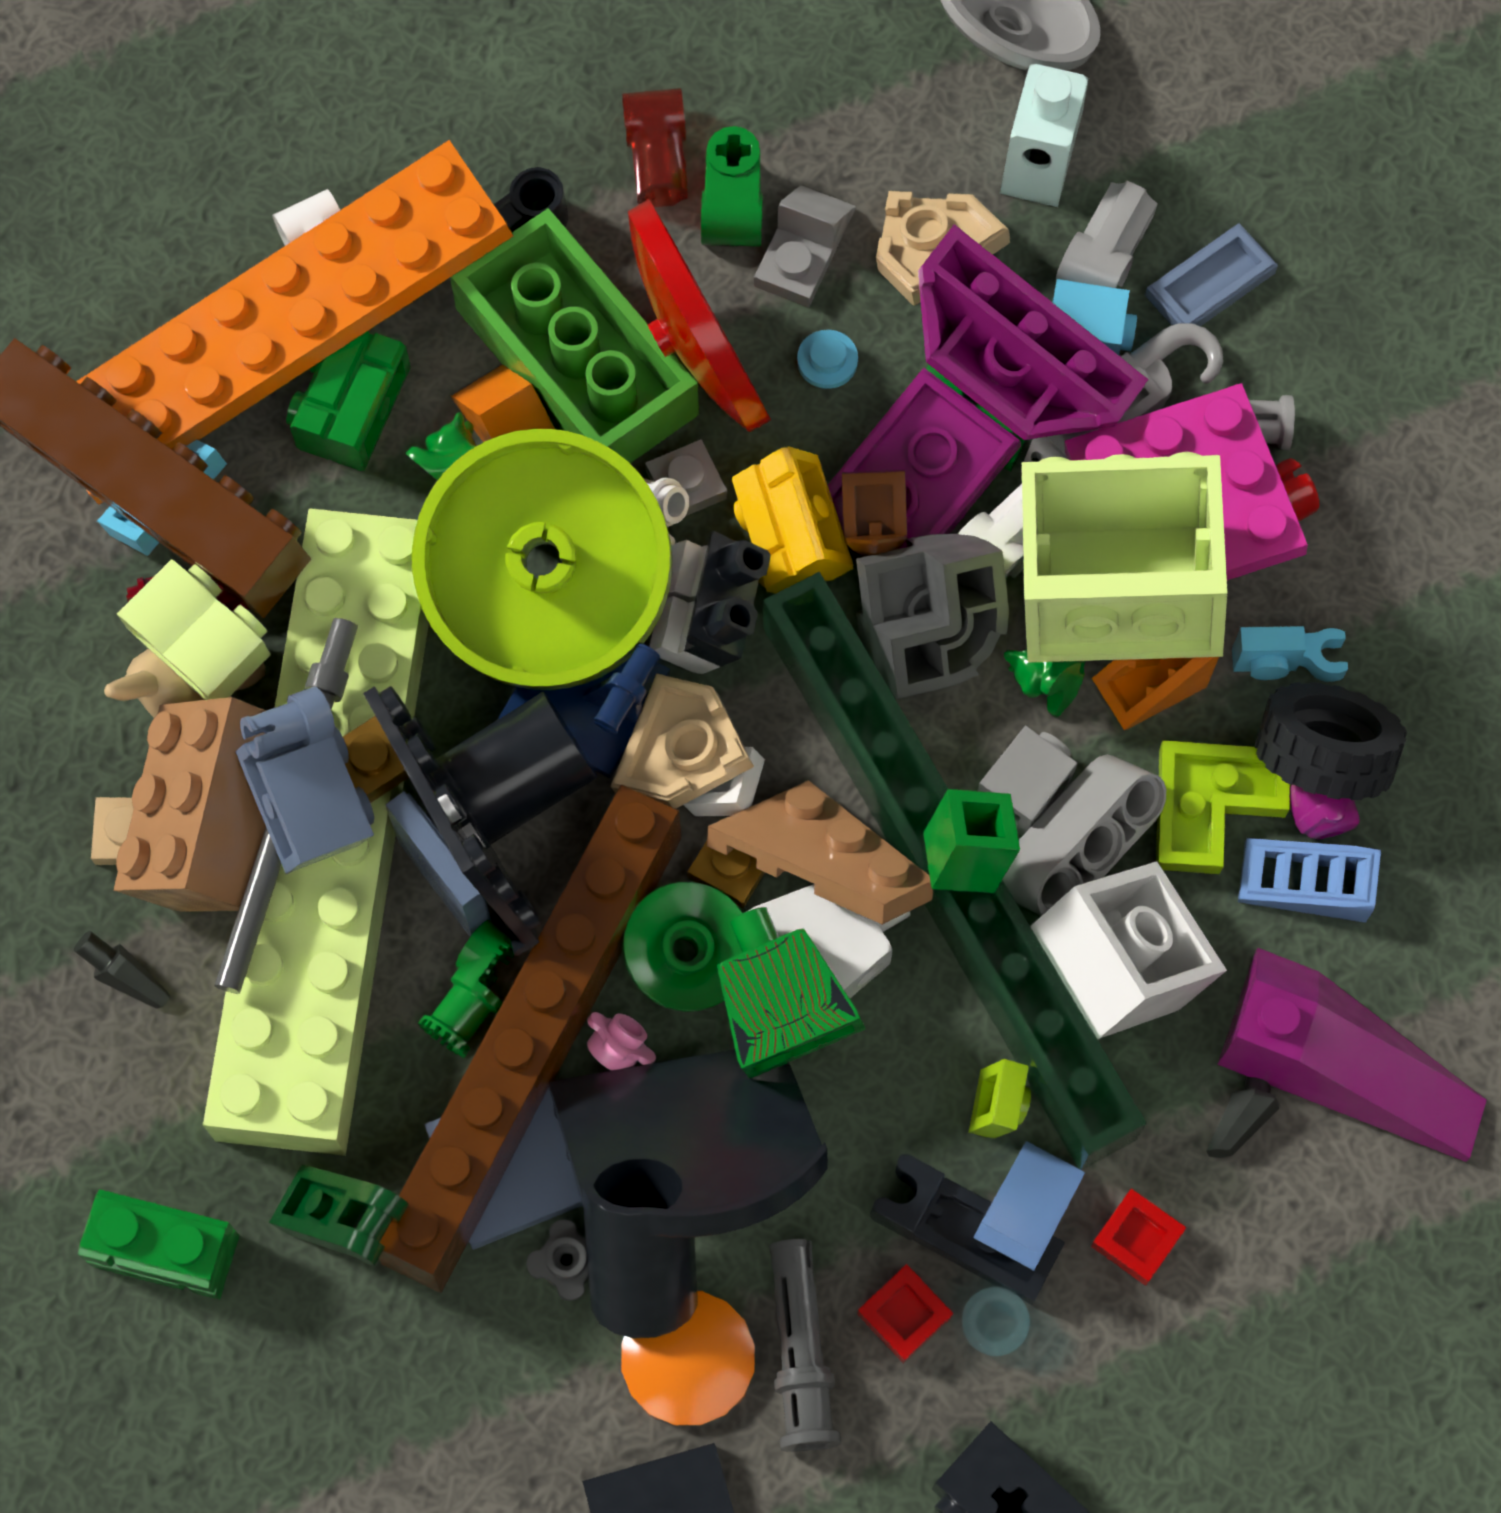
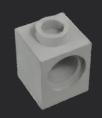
[978,725,1077,836]

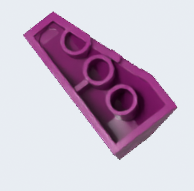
[1217,948,1487,1162]

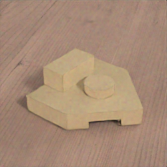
[876,191,1010,306]
[610,674,754,809]

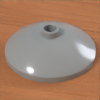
[940,0,1100,71]

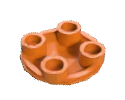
[621,1291,755,1426]

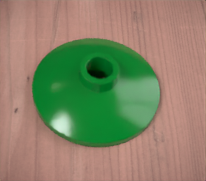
[623,882,743,1012]

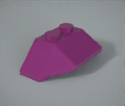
[918,224,1149,440]

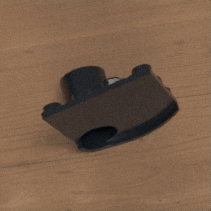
[363,686,597,956]
[549,1049,828,1339]

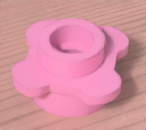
[587,1012,656,1070]

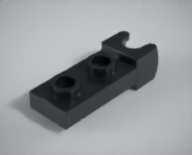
[870,1154,1065,1305]

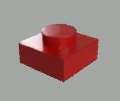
[1091,1188,1186,1286]
[857,1264,954,1364]

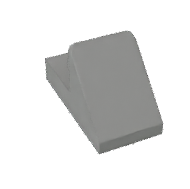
[754,185,855,307]

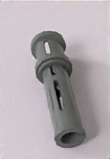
[769,1239,841,1452]

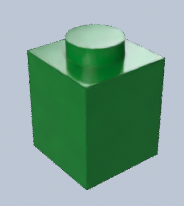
[923,789,1020,893]

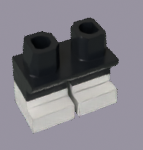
[650,531,771,674]

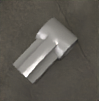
[1056,181,1158,288]

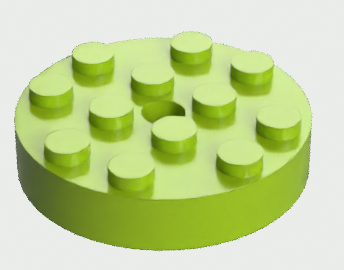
[412,429,672,690]

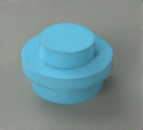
[797,330,858,389]

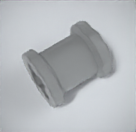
[1249,395,1295,450]

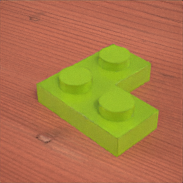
[1156,741,1290,874]

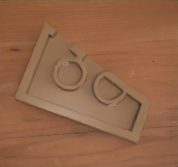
[707,780,933,925]

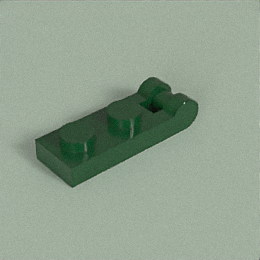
[269,1164,409,1266]

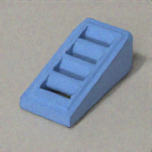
[1238,838,1381,922]

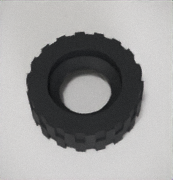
[1255,682,1407,800]

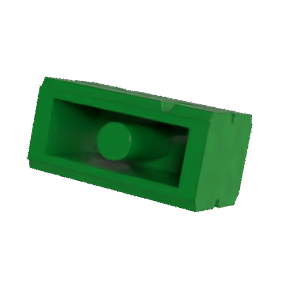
[286,331,411,471]
[78,1189,240,1300]

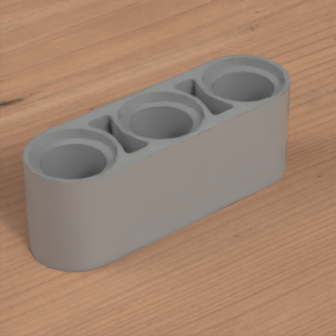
[998,754,1166,916]

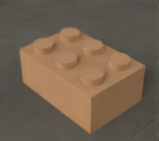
[113,697,266,912]

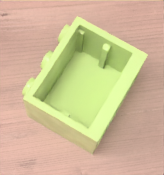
[1022,452,1227,662]

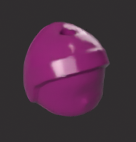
[1290,785,1360,839]

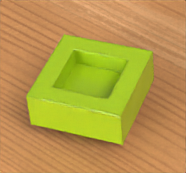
[968,1059,1031,1139]

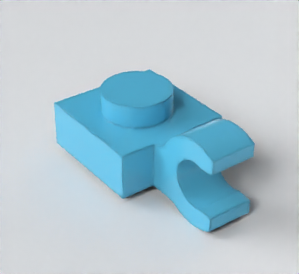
[1232,626,1348,682]

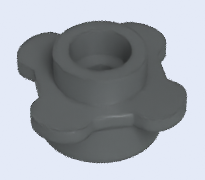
[527,1220,589,1301]

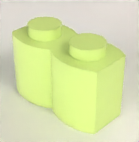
[117,559,271,700]

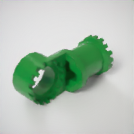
[417,920,515,1058]

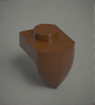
[842,470,907,557]

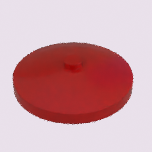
[628,199,772,432]

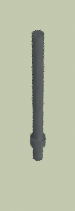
[214,618,358,994]

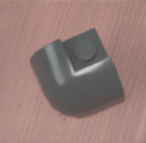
[855,534,1009,699]

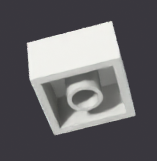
[1029,861,1227,1039]

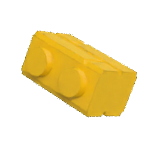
[732,447,854,598]

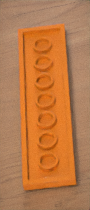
[76,140,513,505]

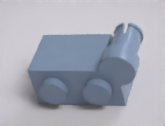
[235,687,374,874]

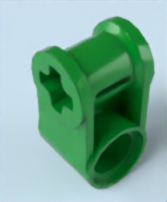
[701,126,763,247]

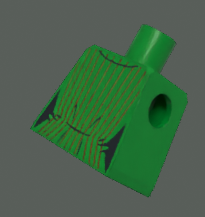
[717,907,866,1079]

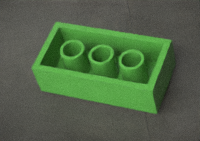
[450,208,699,463]

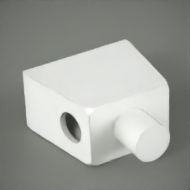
[748,884,911,999]

